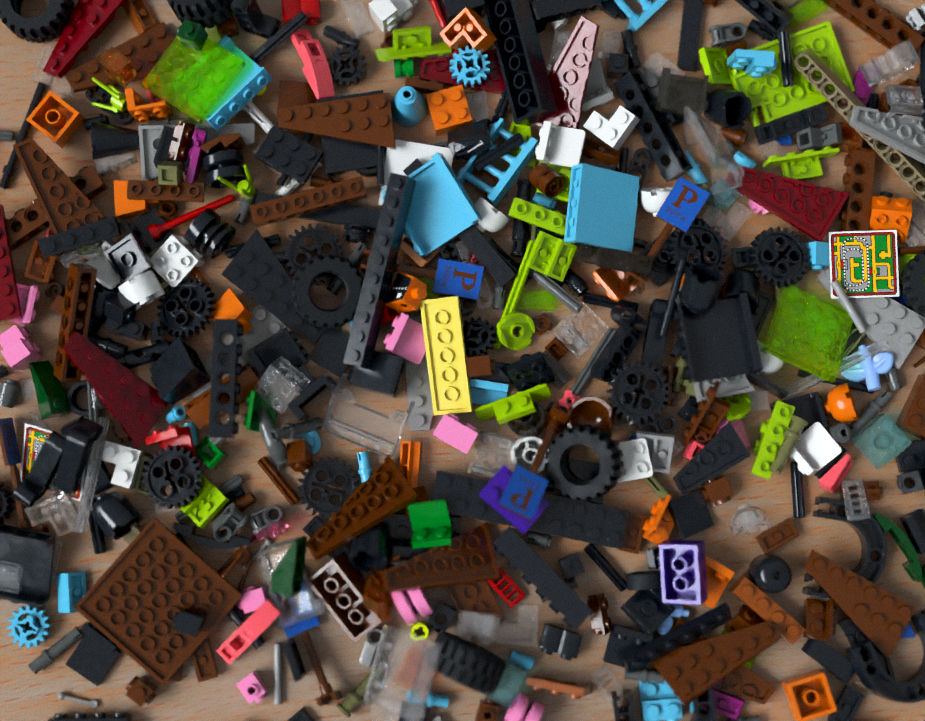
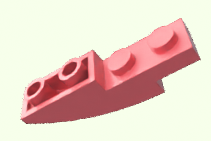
[290,29,335,100]
[216,598,282,665]

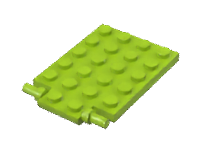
[730,21,855,127]

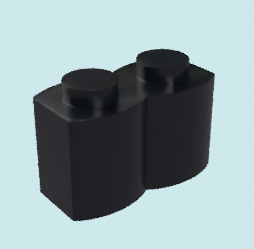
[104,317,150,342]
[538,623,583,661]

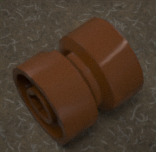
[529,163,565,198]

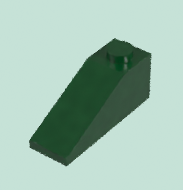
[29,360,69,419]
[270,536,307,598]

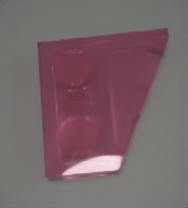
[251,520,288,543]

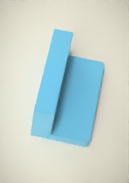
[470,379,509,405]
[56,571,87,613]

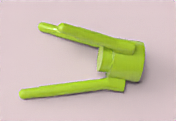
[92,77,128,114]
[218,164,255,199]

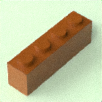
[184,363,263,429]
[729,576,806,644]

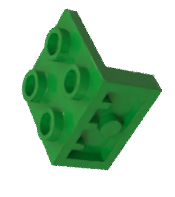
[243,390,280,432]
[407,499,453,549]

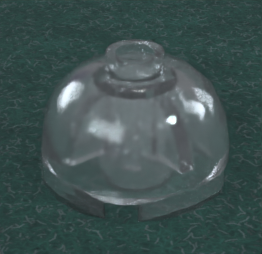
[730,504,771,539]

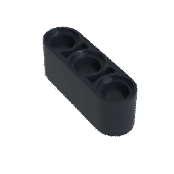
[801,638,856,684]

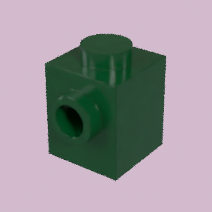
[177,19,208,52]

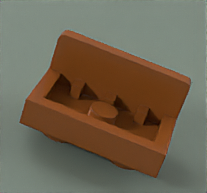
[23,240,61,284]

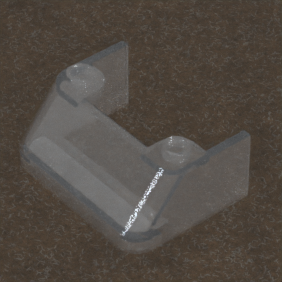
[324,373,415,457]

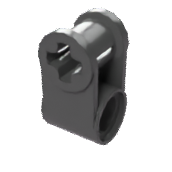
[708,22,747,48]
[212,503,249,542]
[248,505,285,534]

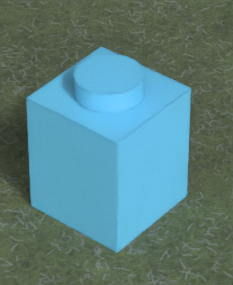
[803,241,830,271]

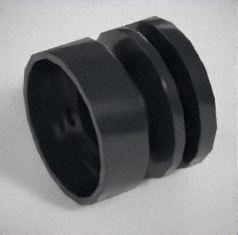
[185,208,236,260]

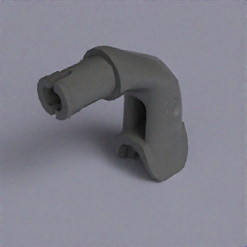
[255,408,287,471]

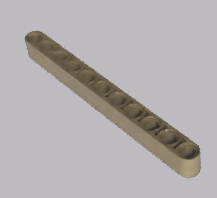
[794,49,925,203]

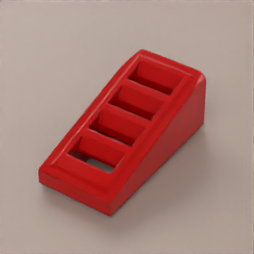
[487,567,526,609]

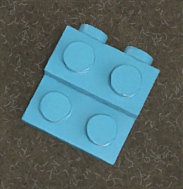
[727,49,777,78]
[638,680,683,721]

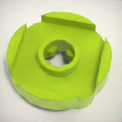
[496,311,535,350]
[719,393,751,422]

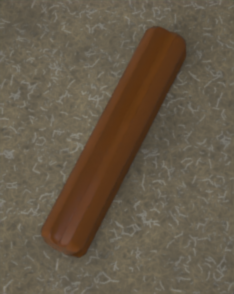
[258,456,300,505]

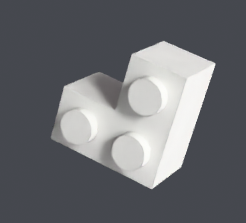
[369,0,414,34]
[583,105,640,151]
[98,440,146,489]

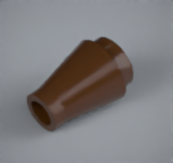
[719,127,748,147]

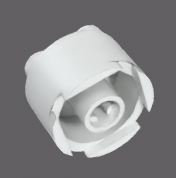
[118,270,165,310]

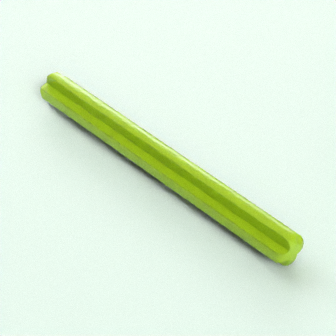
[492,240,535,349]

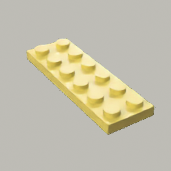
[420,296,473,415]

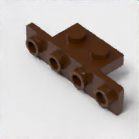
[127,179,205,202]
[681,381,730,446]

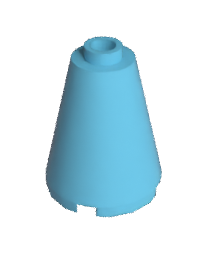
[391,86,427,127]

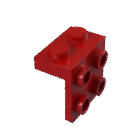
[145,425,198,469]

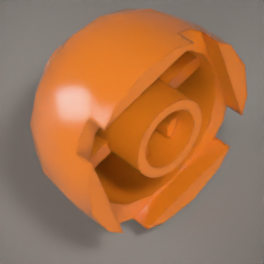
[824,383,858,423]

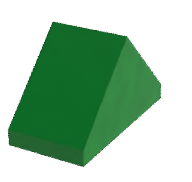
[195,436,229,470]

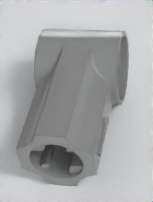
[358,627,385,668]

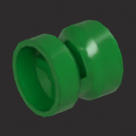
[394,58,414,79]

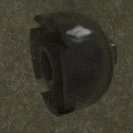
[508,401,547,437]

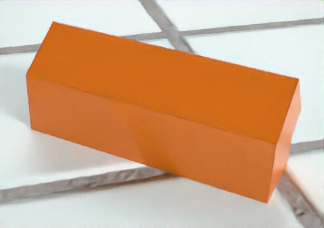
[399,441,421,488]

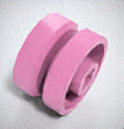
[391,589,434,626]
[503,692,545,721]

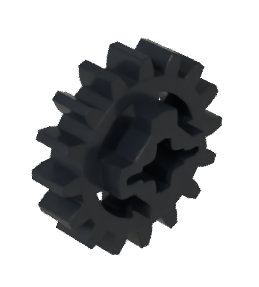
[327,44,368,87]
[463,317,497,357]

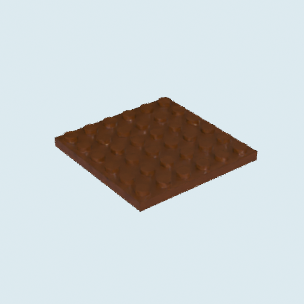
[74,517,243,685]

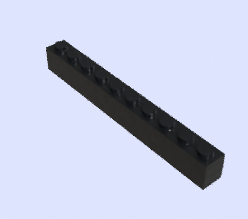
[343,173,416,369]

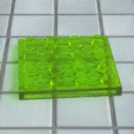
[141,37,246,124]
[763,285,853,383]

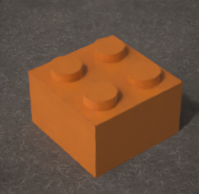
[425,85,472,136]
[26,91,85,148]
[781,669,837,721]

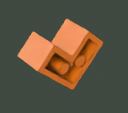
[439,7,497,52]

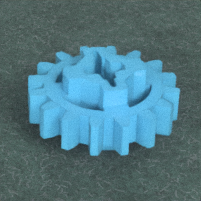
[449,45,490,88]
[7,605,52,648]

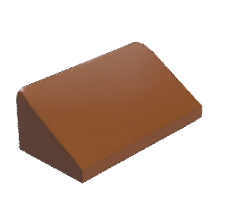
[123,0,159,35]

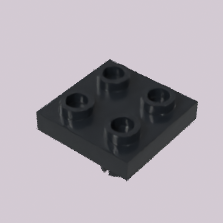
[634,238,677,287]
[505,351,556,392]

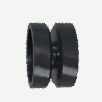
[201,149,247,189]

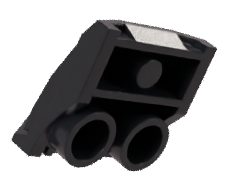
[447,119,493,160]

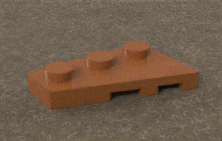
[526,675,593,699]

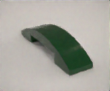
[871,513,922,582]

